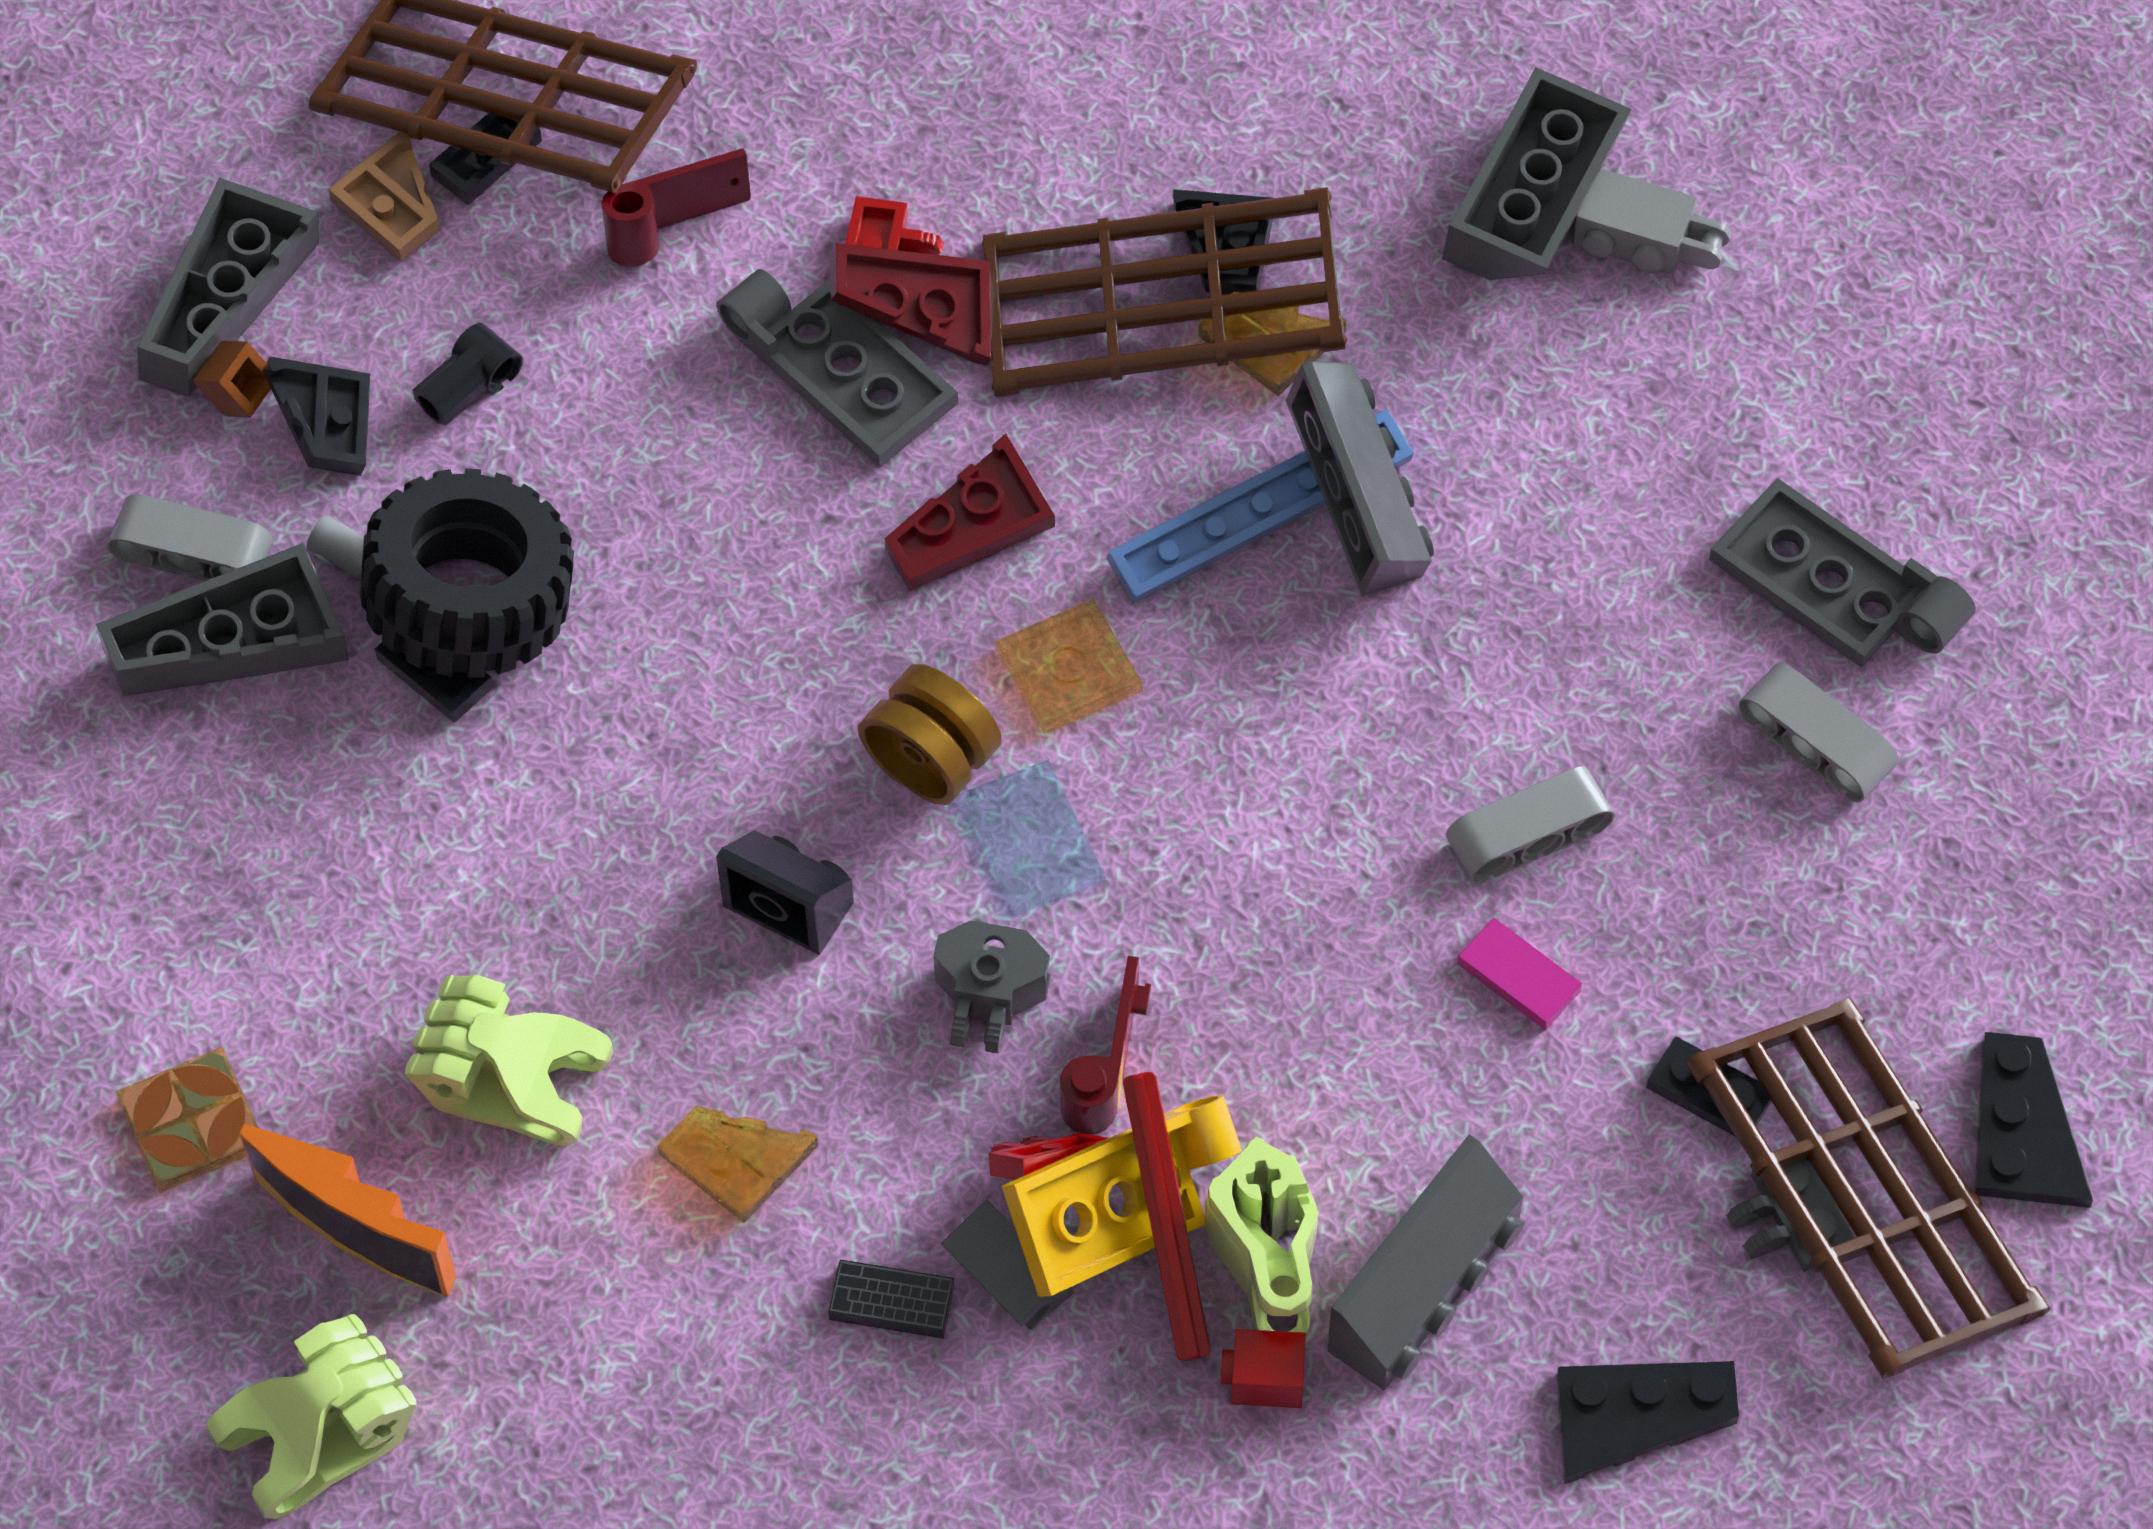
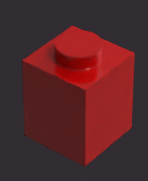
[1220,1329,1306,1408]

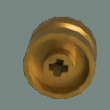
[858,664,1002,805]

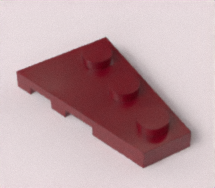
[831,243,991,365]

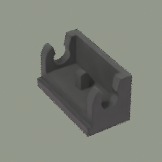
[941,1199,1074,1330]

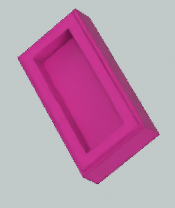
[1457,917,1582,1030]

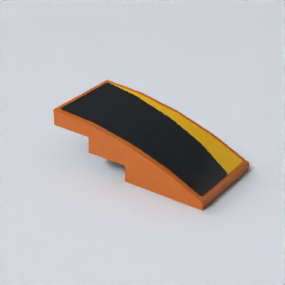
[240,1124,456,1297]

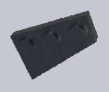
[1975,1032,2093,1208]
[1556,1361,1739,1484]

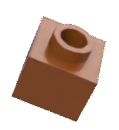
[192,341,271,418]

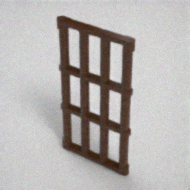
[309,0,697,193]
[982,187,1347,396]
[1686,998,2051,1379]

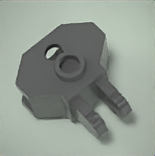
[933,920,1050,1054]

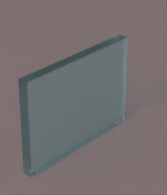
[958,760,1106,916]

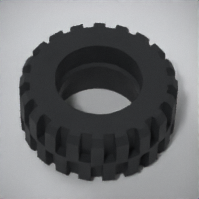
[360,468,574,678]

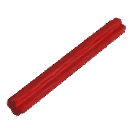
[1122,1072,1211,1361]

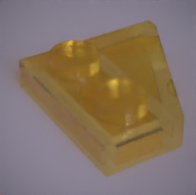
[1198,292,1347,396]
[657,1106,818,1223]

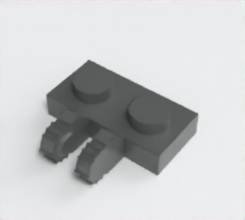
[1726,1159,1855,1272]

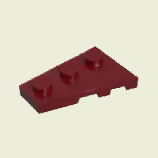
[884,434,1055,591]

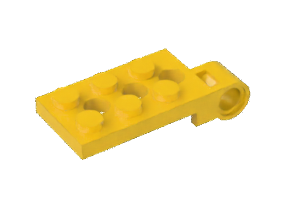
[1001,1095,1242,1297]

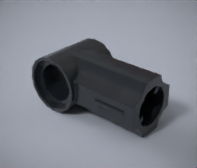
[412,323,523,426]

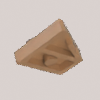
[328,132,440,262]

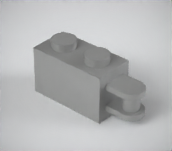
[1573,168,1732,275]

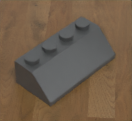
[1442,67,1631,280]
[1285,361,1434,596]
[1328,1134,1524,1391]

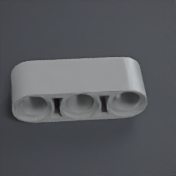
[107,494,274,581]
[1739,663,1899,802]
[1445,766,1615,884]

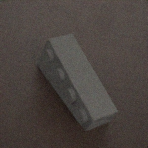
[137,177,319,397]
[96,543,349,696]

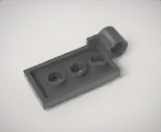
[716,269,959,467]
[1709,478,1976,667]

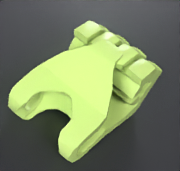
[405,975,614,1147]
[1205,1137,1318,1338]
[206,1314,417,1519]

